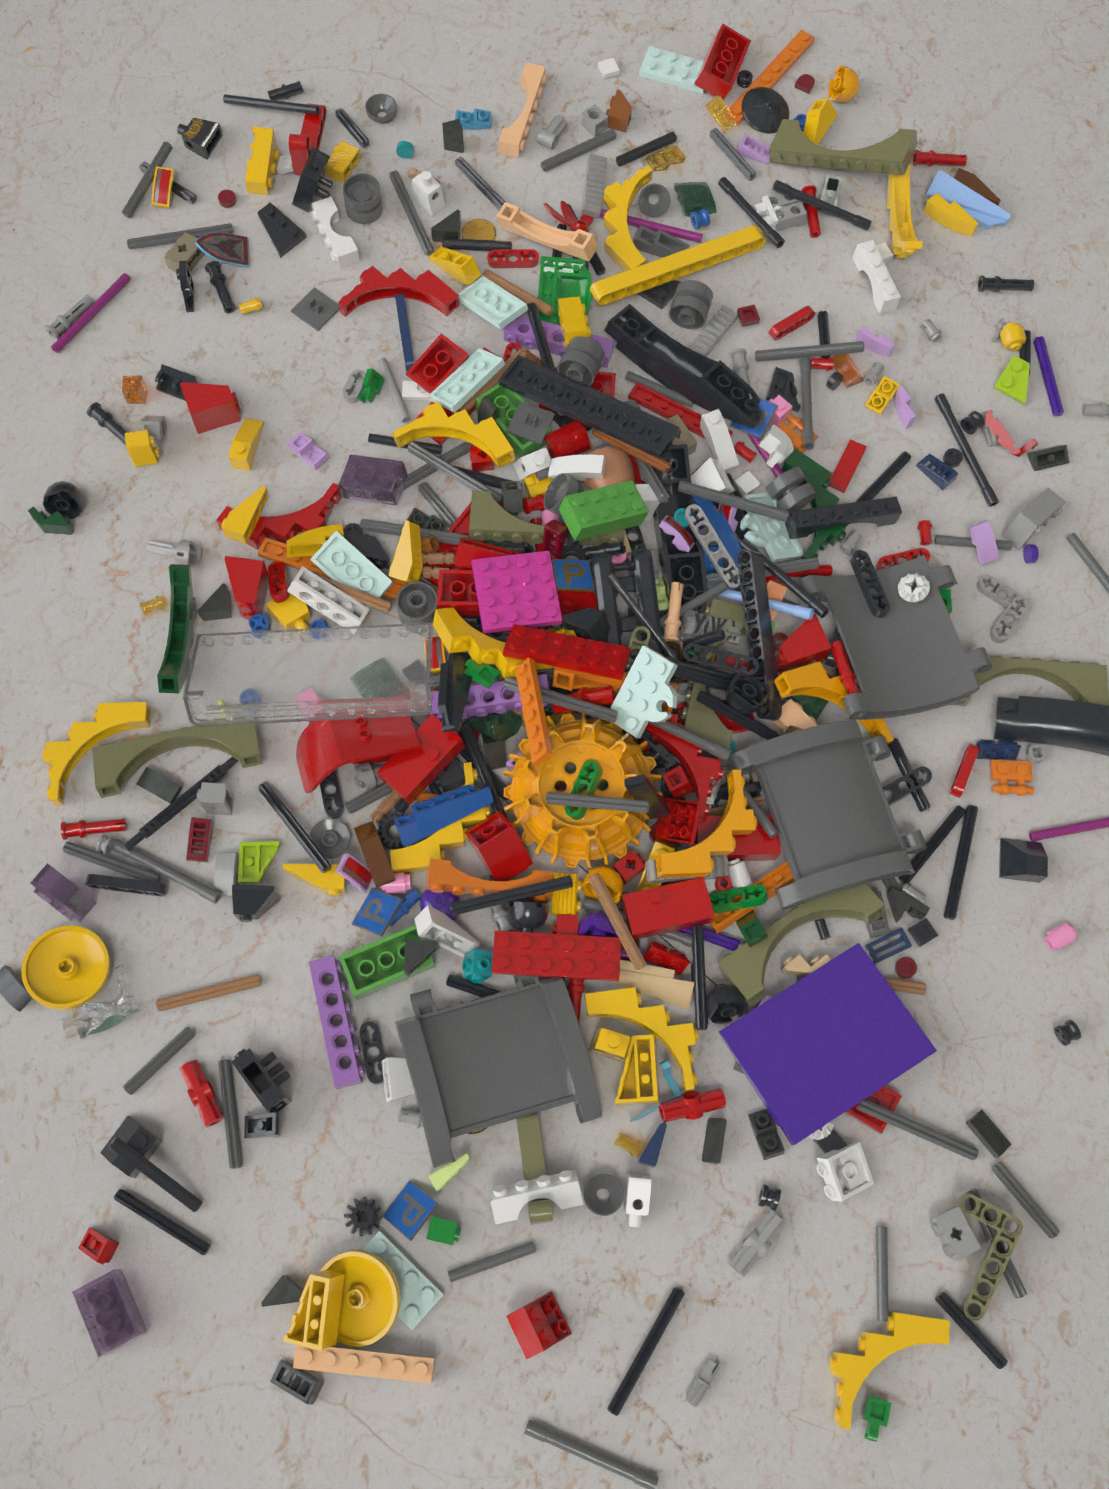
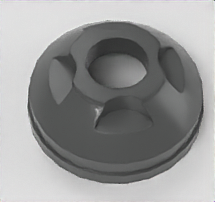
[365,94,397,123]
[639,183,671,217]
[583,1174,624,1216]

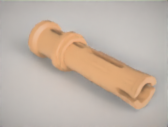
[662,582,684,642]

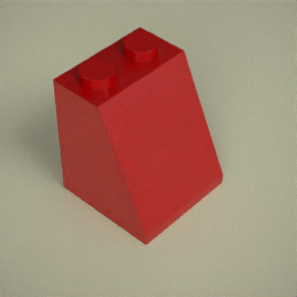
[180,382,242,434]
[224,556,269,620]
[776,614,831,675]
[464,811,533,881]

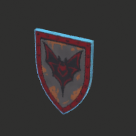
[195,232,249,268]

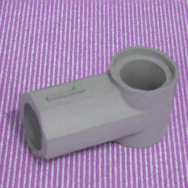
[537,115,567,150]

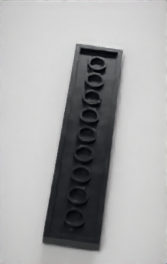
[498,355,680,459]

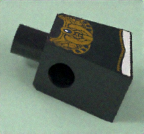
[177,118,223,160]

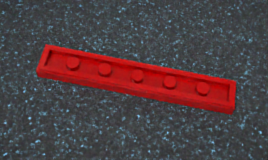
[628,382,733,439]

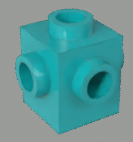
[462,948,493,983]

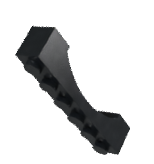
[785,496,902,540]

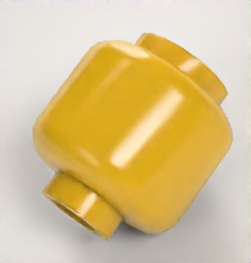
[1000,322,1026,351]

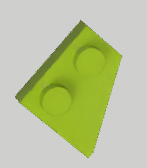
[993,355,1030,405]
[238,841,281,884]

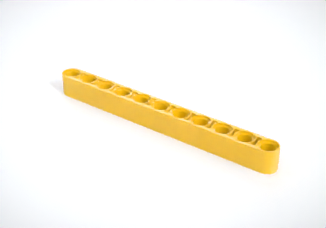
[590,225,766,306]

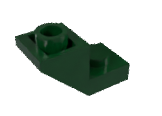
[28,507,74,535]
[736,910,768,948]

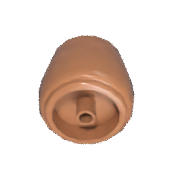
[580,447,635,489]

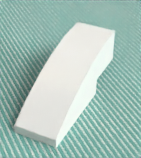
[548,455,606,481]

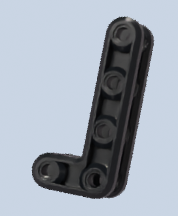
[590,548,664,673]

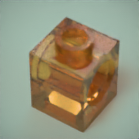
[122,375,147,404]

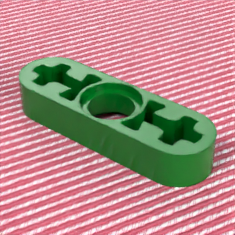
[565,760,603,820]
[709,884,768,914]

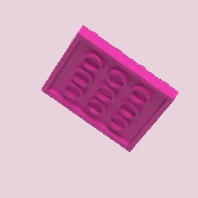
[471,551,562,634]

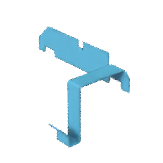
[630,1060,685,1122]

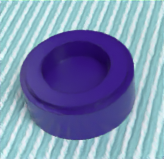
[1023,544,1039,564]

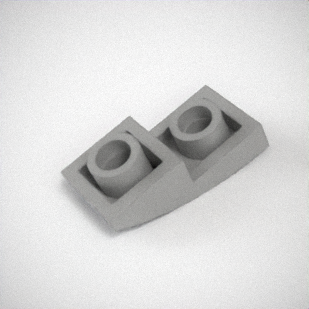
[214,852,239,896]

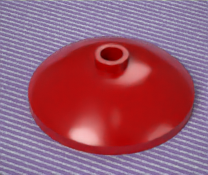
[557,591,597,616]

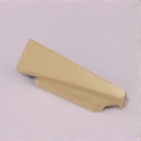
[608,960,694,1009]

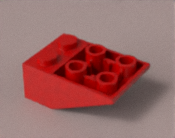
[655,798,702,845]

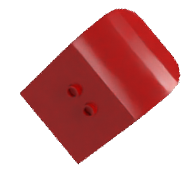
[296,695,420,793]

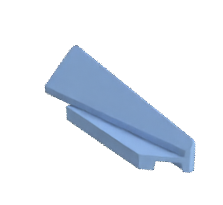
[926,170,1011,230]

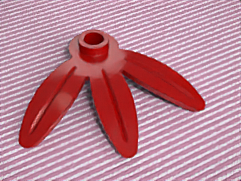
[543,201,594,232]

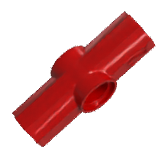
[553,686,616,715]
[179,1060,224,1127]
[658,1088,726,1123]

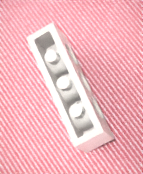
[287,566,370,633]

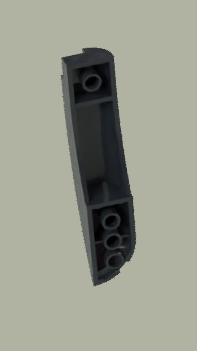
[604,304,762,429]
[652,444,708,631]
[994,696,1109,756]

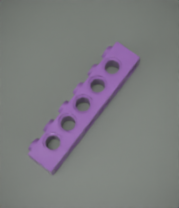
[504,315,614,368]
[429,674,552,722]
[309,955,365,1090]

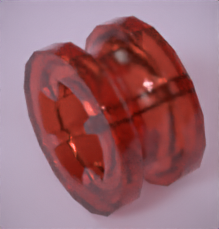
[773,632,788,652]

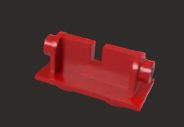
[643,941,690,975]

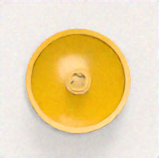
[21,925,111,1010]
[321,1250,401,1347]

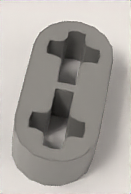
[343,370,366,404]

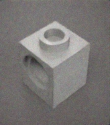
[581,104,608,137]
[140,415,166,440]

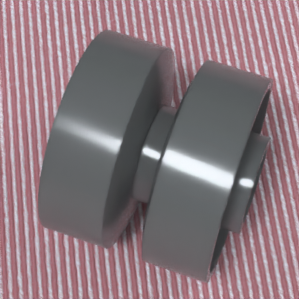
[343,173,383,224]
[669,280,713,330]
[557,336,605,386]
[766,467,817,514]
[544,473,592,518]
[396,582,438,633]

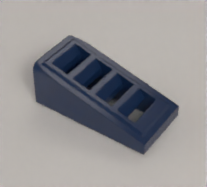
[916,453,959,491]
[638,1122,667,1168]

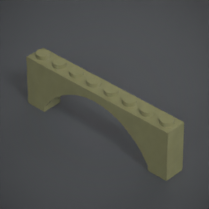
[769,119,918,175]
[469,491,625,546]
[681,598,746,752]
[951,655,1109,706]
[92,714,263,798]
[718,884,885,1008]

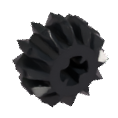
[344,1197,382,1237]

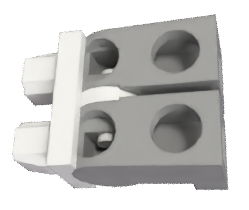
[754,193,807,231]

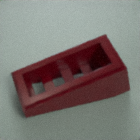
[542,519,568,559]
[186,817,214,863]

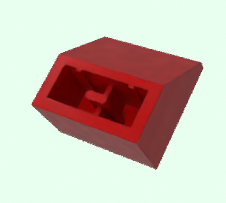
[544,421,592,459]
[506,1291,572,1360]

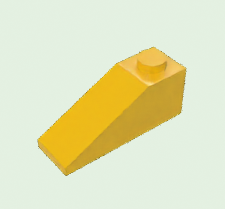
[429,246,481,285]
[228,418,264,471]
[221,486,269,544]
[282,864,347,897]

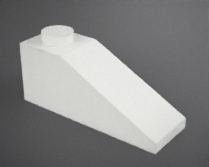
[700,409,739,471]
[415,905,480,958]

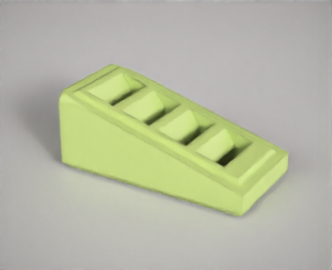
[429,1154,470,1192]

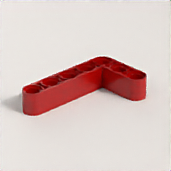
[288,103,326,176]

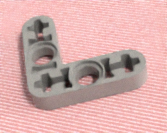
[977,575,1029,643]

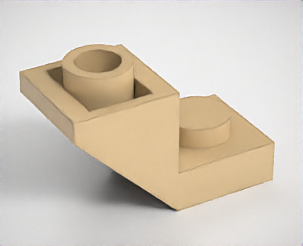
[781,954,831,976]

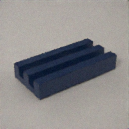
[865,928,912,964]

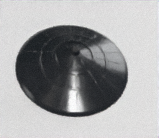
[742,87,790,133]

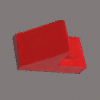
[78,1227,119,1265]

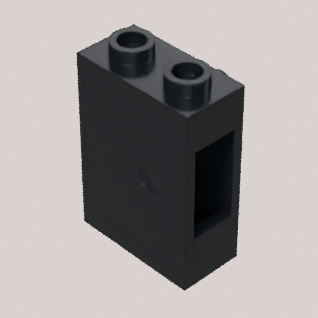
[292,148,333,212]
[232,1048,291,1113]

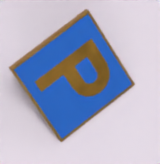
[551,559,595,592]

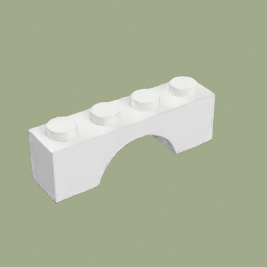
[311,197,360,268]
[852,240,901,314]
[489,1170,583,1224]

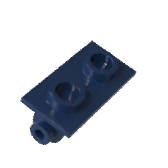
[976,739,1021,760]

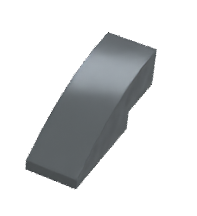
[633,225,690,258]

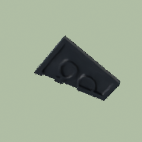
[257,202,307,258]

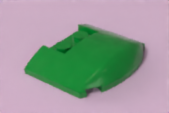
[538,256,592,326]

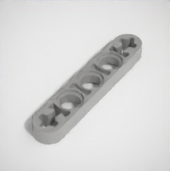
[684,504,740,589]

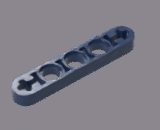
[395,294,414,372]

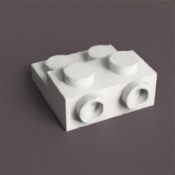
[817,1142,874,1202]

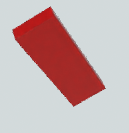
[829,439,867,493]

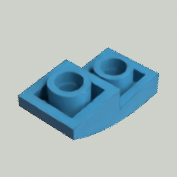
[455,108,491,130]

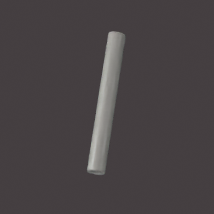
[378,358,410,423]

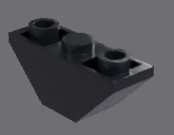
[346,533,390,569]

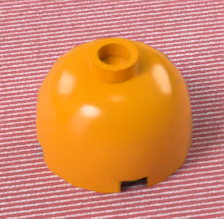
[828,65,860,103]
[581,866,623,904]

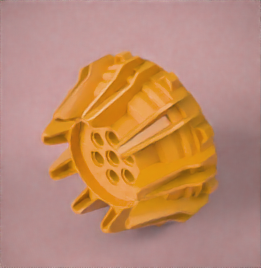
[503,713,662,870]

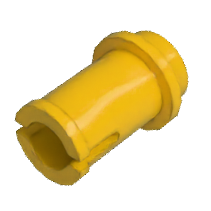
[239,297,263,315]

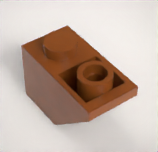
[606,89,632,133]

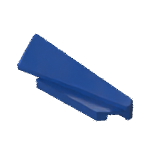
[693,496,742,569]
[394,785,493,847]

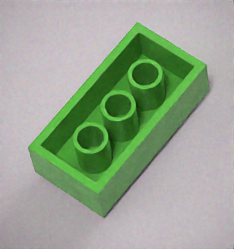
[475,383,552,458]
[559,480,649,541]
[339,925,435,1000]

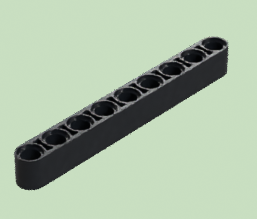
[737,549,782,721]

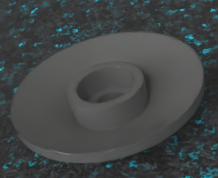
[309,819,350,859]

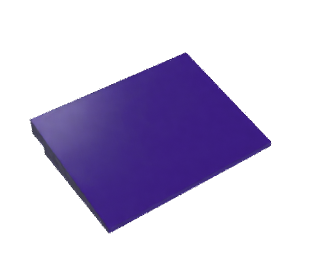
[718,943,937,1145]

